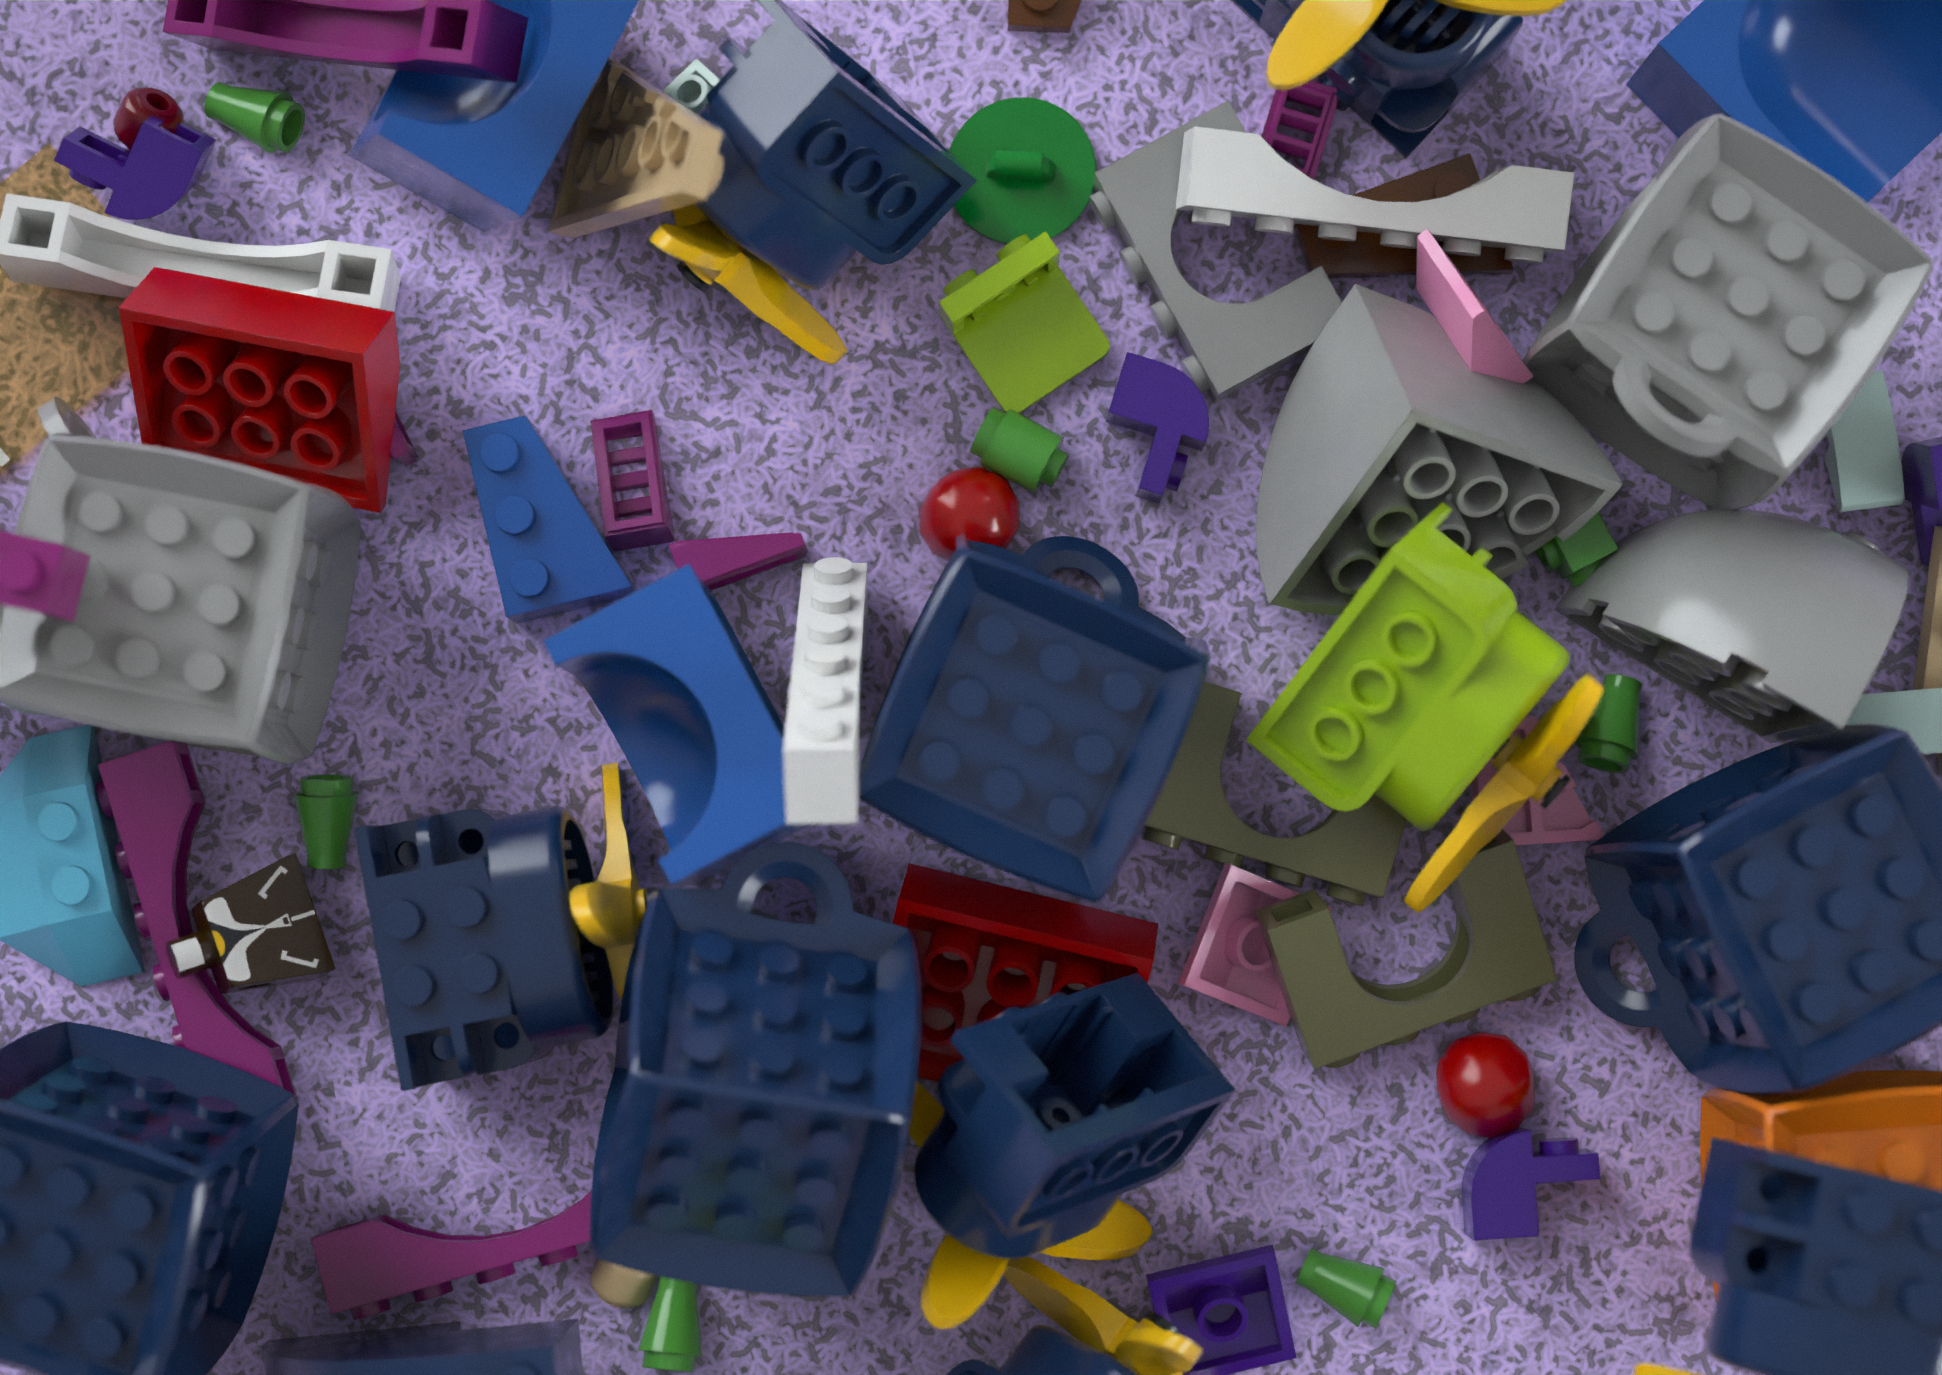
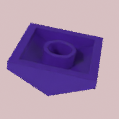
[1146,1244,1297,1375]

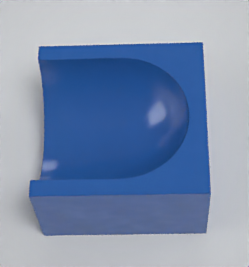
[349,0,639,232]
[1626,0,1942,203]
[543,564,811,886]

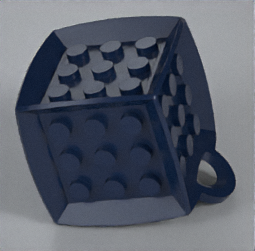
[859,534,1211,903]
[1574,725,1942,1096]
[590,842,922,1296]
[0,1021,299,1375]

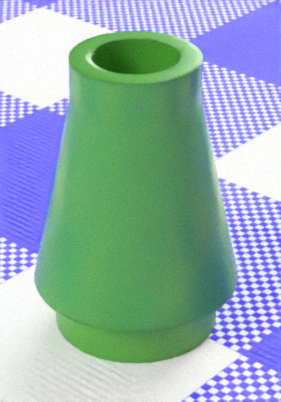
[205,82,305,153]
[1575,674,1642,773]
[294,774,359,869]
[1295,1248,1397,1329]
[638,1276,702,1373]

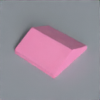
[1416,229,1534,384]
[1178,863,1332,1027]

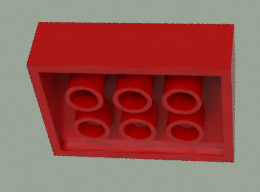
[119,267,400,513]
[893,863,1159,1082]

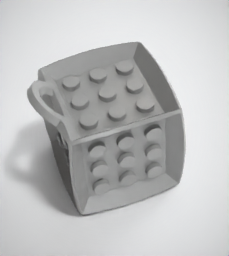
[1523,114,1934,510]
[0,397,361,764]

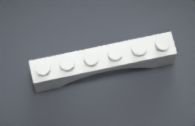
[1175,126,1574,263]
[0,193,401,312]
[783,557,869,824]

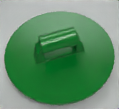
[949,97,1096,244]

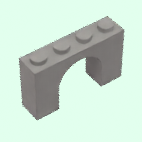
[1088,101,1342,404]

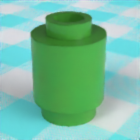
[970,407,1069,493]

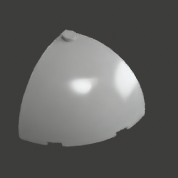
[1256,284,1623,615]
[1555,509,1909,743]

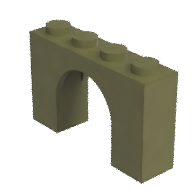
[1142,681,1406,906]
[1254,829,1557,1070]

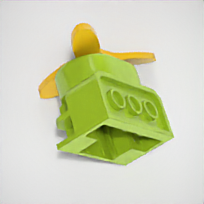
[1246,502,1604,913]

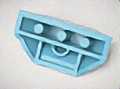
[0,725,145,987]

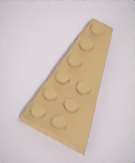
[548,58,724,239]

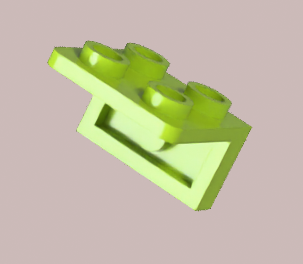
[939,231,1110,414]

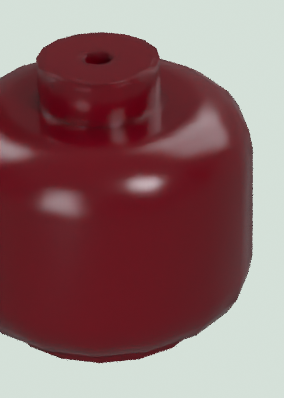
[113,87,184,151]

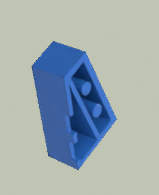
[462,415,638,624]

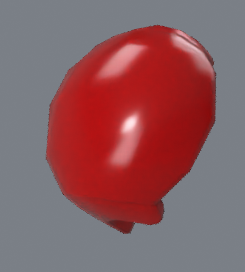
[919,467,1020,561]
[1436,1031,1535,1138]

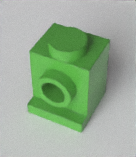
[1535,512,1618,588]

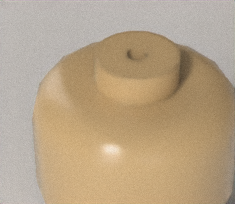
[590,1259,658,1309]

